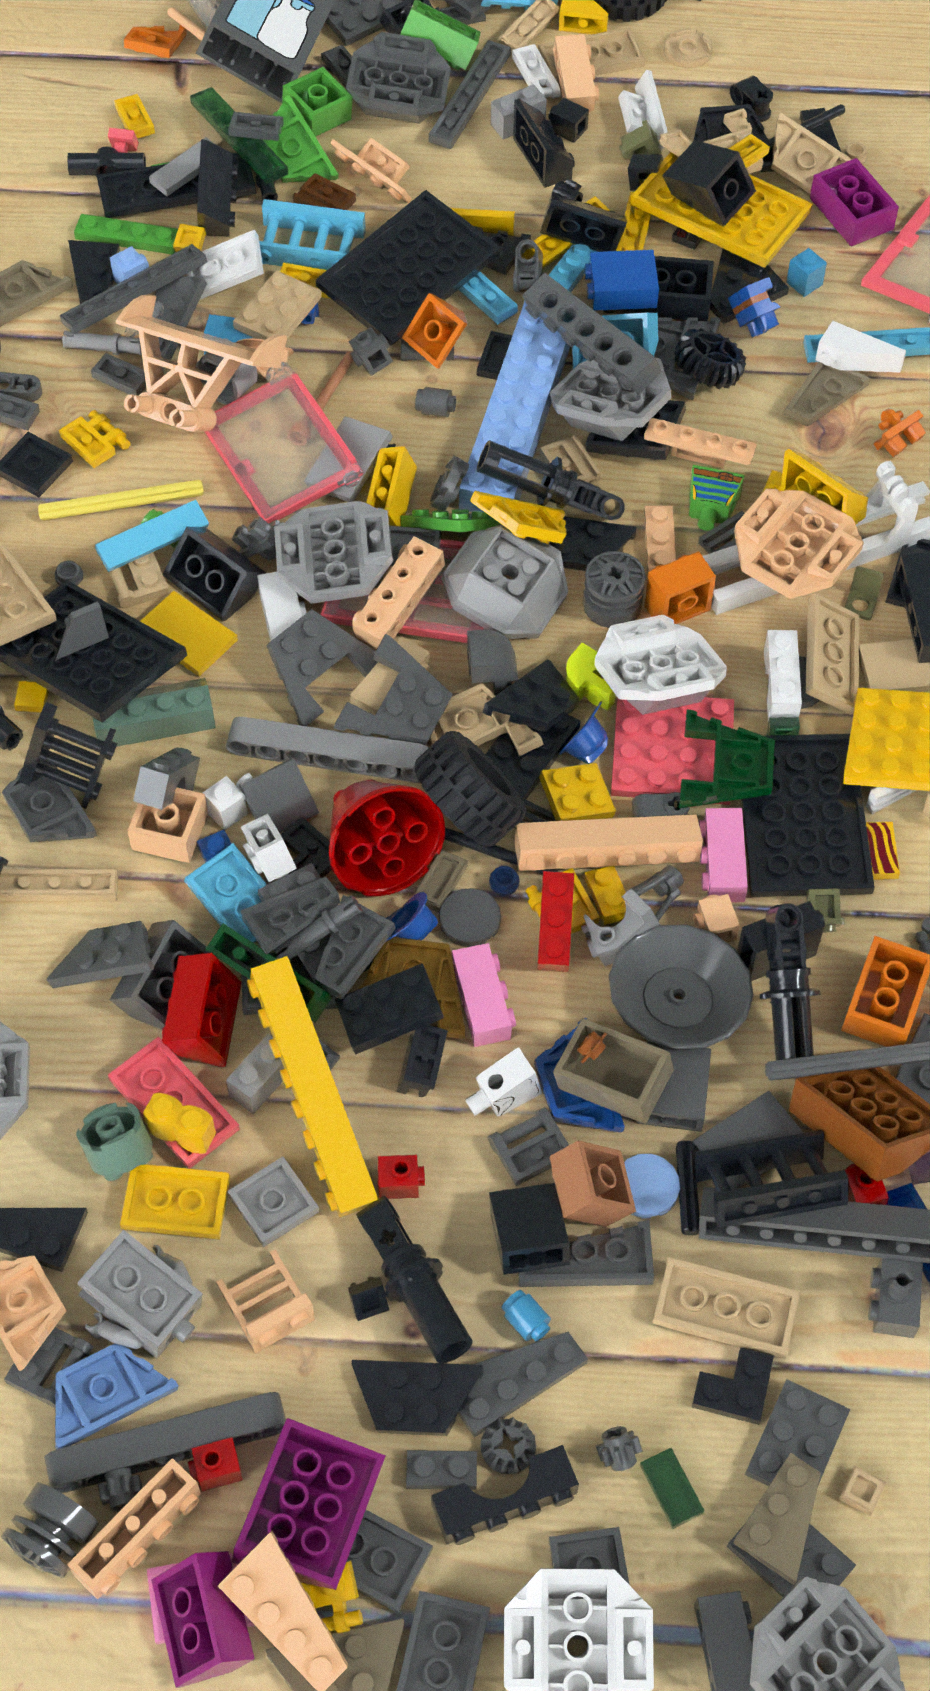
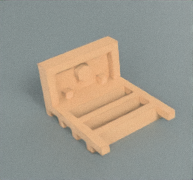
[216,1250,315,1354]

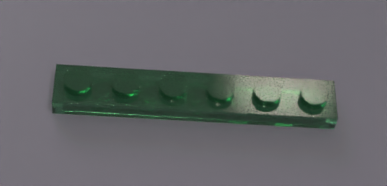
[190,87,288,184]

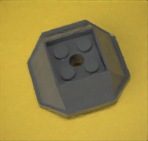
[346,32,451,124]

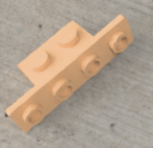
[330,138,412,203]
[644,418,757,469]

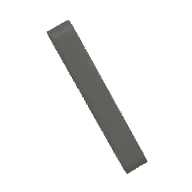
[44,1392,286,1493]

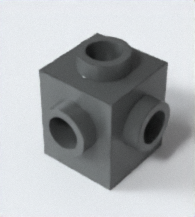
[348,327,394,376]

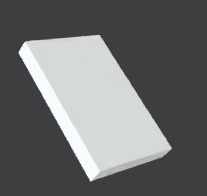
[187,230,264,300]

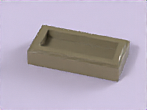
[413,849,468,912]

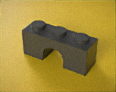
[133,748,200,810]

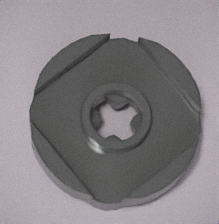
[430,455,469,511]

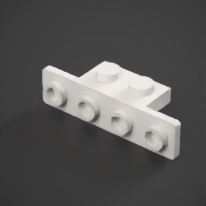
[618,70,668,151]

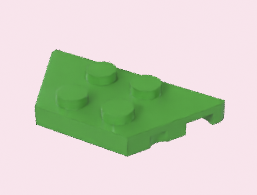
[257,95,339,183]

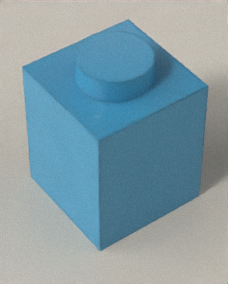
[786,248,827,297]

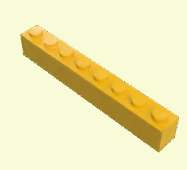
[247,956,378,1218]

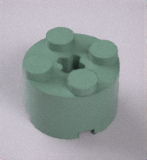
[76,1103,153,1181]

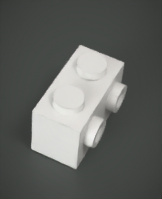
[241,814,297,882]

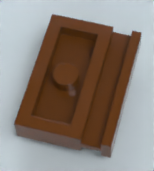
[293,173,356,210]

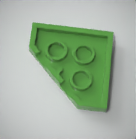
[401,509,502,532]

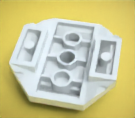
[595,615,727,715]
[504,1568,654,1691]

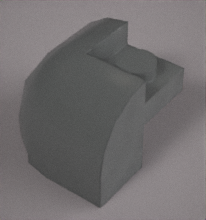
[467,629,518,696]

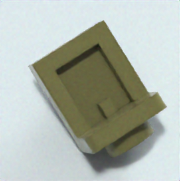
[806,889,845,933]

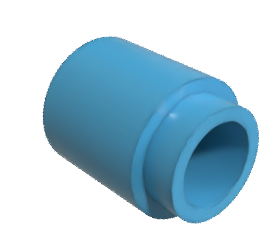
[501,1290,551,1342]

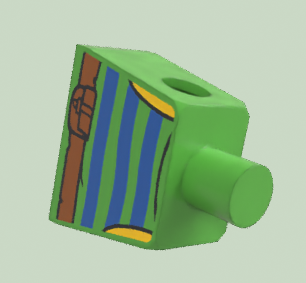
[689,465,745,531]

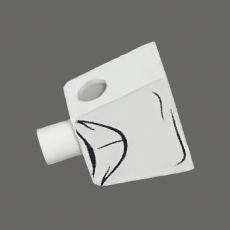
[465,1047,542,1117]

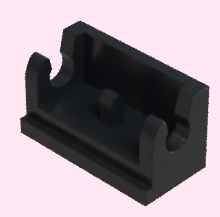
[397,1025,448,1097]

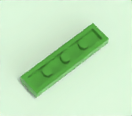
[74,214,178,255]

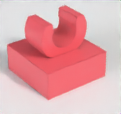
[108,128,139,153]

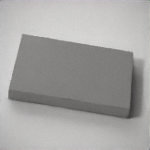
[305,416,393,502]

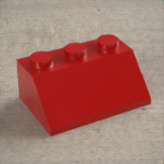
[162,953,242,1067]

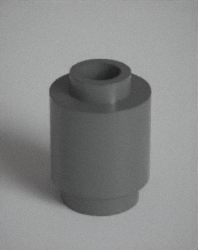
[415,387,456,417]

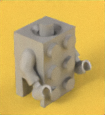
[78,1229,203,1359]

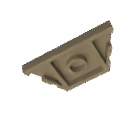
[0,260,73,327]
[266,1618,405,1691]

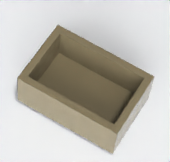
[553,1018,674,1124]

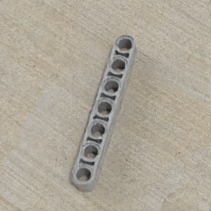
[226,717,429,783]

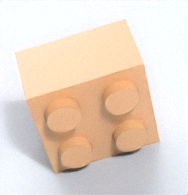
[127,787,208,863]

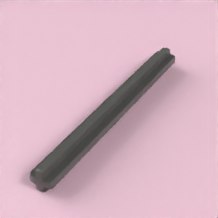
[765,1042,930,1081]

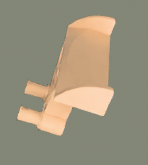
[116,294,287,432]

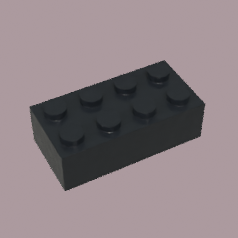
[603,256,714,321]

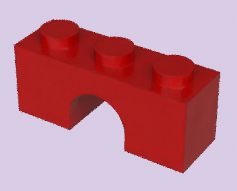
[537,871,574,972]

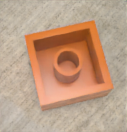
[644,551,716,624]

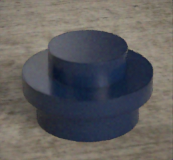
[489,866,520,896]

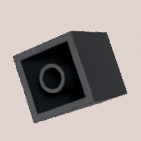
[662,140,756,227]

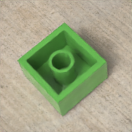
[282,67,353,137]

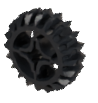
[674,328,746,389]

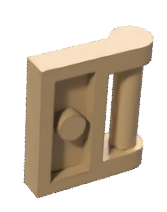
[103,552,169,608]

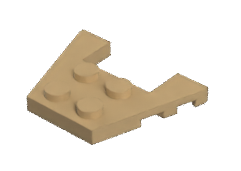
[659,108,763,174]
[431,683,544,756]

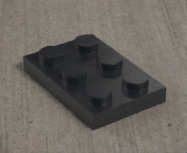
[335,963,444,1055]

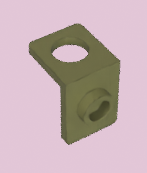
[845,566,884,621]

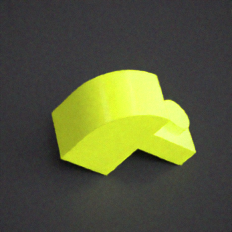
[565,643,615,711]

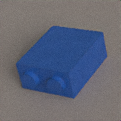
[584,250,659,310]

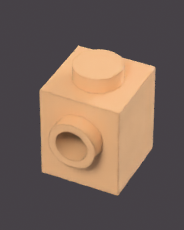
[693,894,740,942]

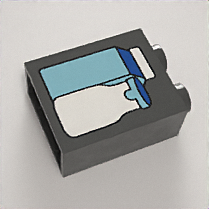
[196,0,335,103]

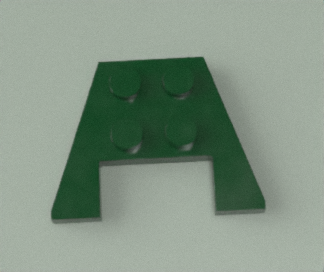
[679,709,775,808]

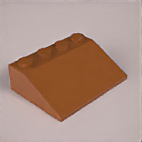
[789,1067,930,1182]

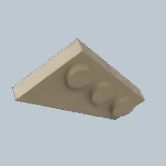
[784,362,870,426]
[733,1453,821,1585]

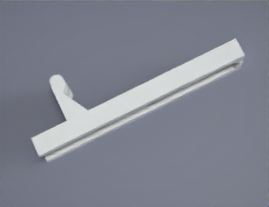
[703,461,930,615]

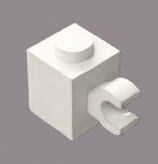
[203,773,253,830]

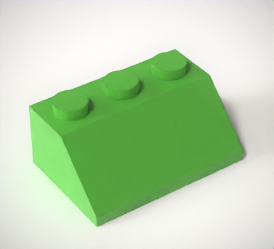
[400,0,481,70]

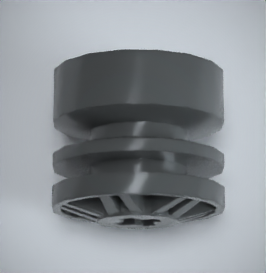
[583,551,646,628]
[1,1482,99,1578]

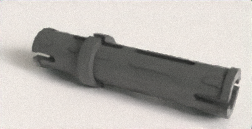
[274,895,363,960]

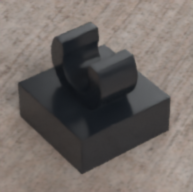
[348,1277,389,1321]

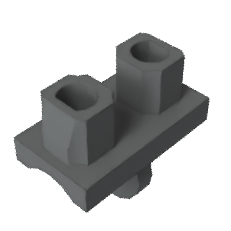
[232,516,280,560]

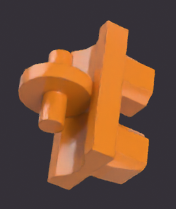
[873,409,926,457]

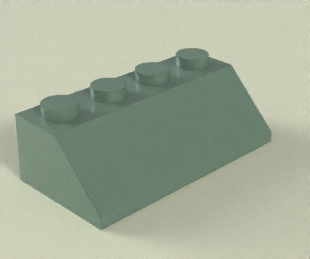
[92,678,216,747]

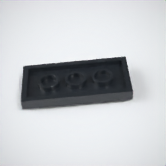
[485,715,581,800]

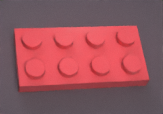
[108,1036,240,1169]

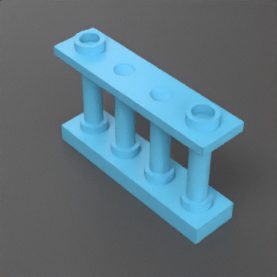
[259,199,366,270]

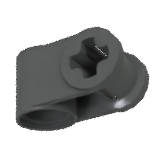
[513,239,543,292]
[632,792,690,817]

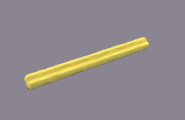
[38,480,204,520]

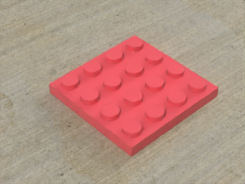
[611,697,734,805]

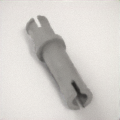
[62,331,142,355]

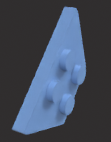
[55,1344,179,1450]

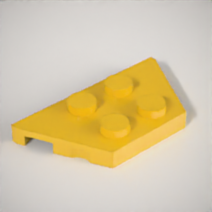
[470,491,566,544]

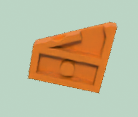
[124,25,187,58]

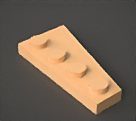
[218,1530,348,1691]

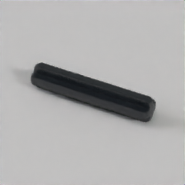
[676,1141,700,1235]

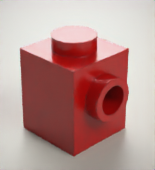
[378,1155,425,1199]
[844,1163,889,1205]
[187,1437,243,1492]

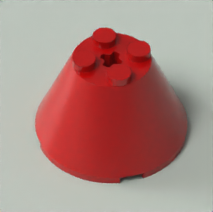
[329,779,445,896]

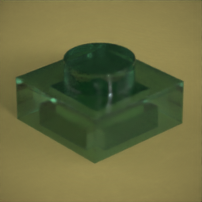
[766,717,800,735]

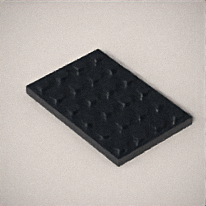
[315,190,501,346]
[0,580,187,723]
[741,734,875,897]

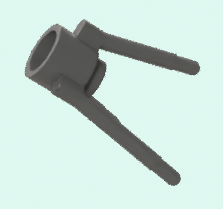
[626,865,684,922]

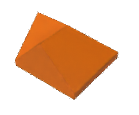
[402,293,467,369]

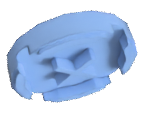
[624,1154,680,1219]

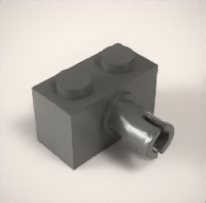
[868,1258,923,1338]

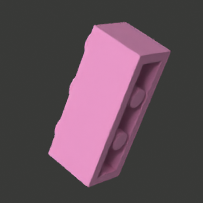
[699,808,748,902]
[452,943,516,1047]

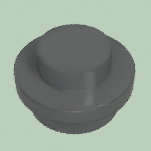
[55,561,83,585]

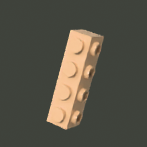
[352,536,445,649]
[67,1458,201,1600]

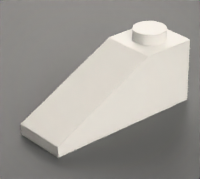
[815,321,906,373]

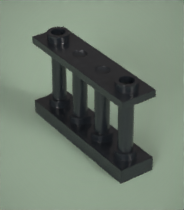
[18,702,118,809]
[695,1130,848,1228]

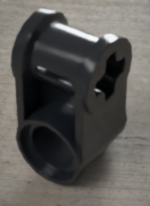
[730,76,773,122]

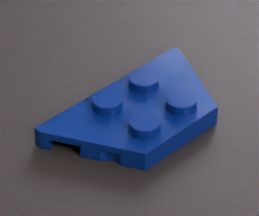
[534,1018,625,1133]

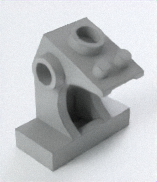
[581,889,660,966]

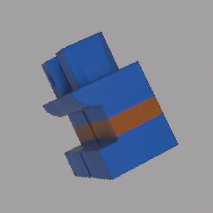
[728,277,781,338]

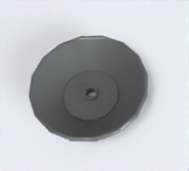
[609,924,754,1050]

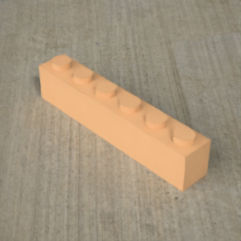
[514,814,703,871]

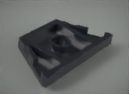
[548,516,637,571]
[482,659,580,732]
[352,1360,484,1436]

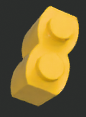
[143,1093,216,1154]

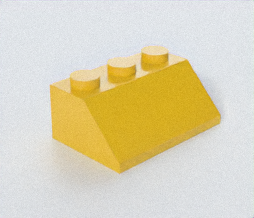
[781,449,868,524]

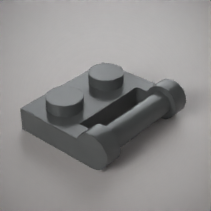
[488,1107,569,1186]
[4,1327,93,1408]

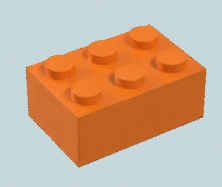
[841,936,930,1047]

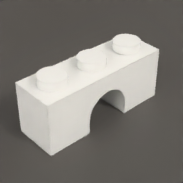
[764,630,802,723]

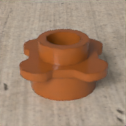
[577,1030,607,1063]

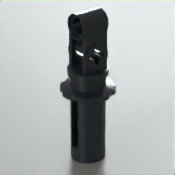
[477,440,625,520]
[759,903,821,1079]
[356,1195,473,1363]

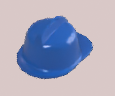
[559,701,608,764]
[386,892,438,941]

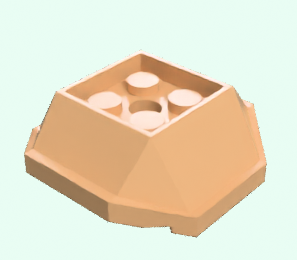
[734,488,864,599]

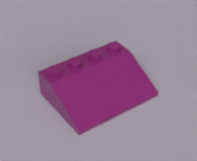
[232,1418,386,1590]

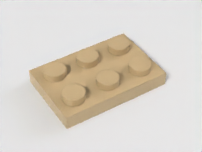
[233,270,322,340]

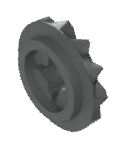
[481,1417,536,1474]

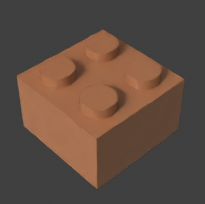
[549,1140,636,1227]

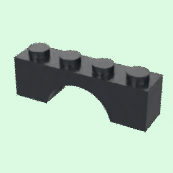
[431,1445,579,1545]

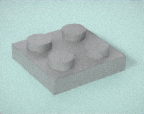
[227,1156,319,1247]

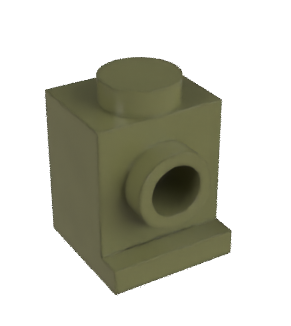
[619,120,662,160]

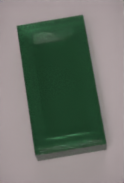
[640,1448,705,1529]

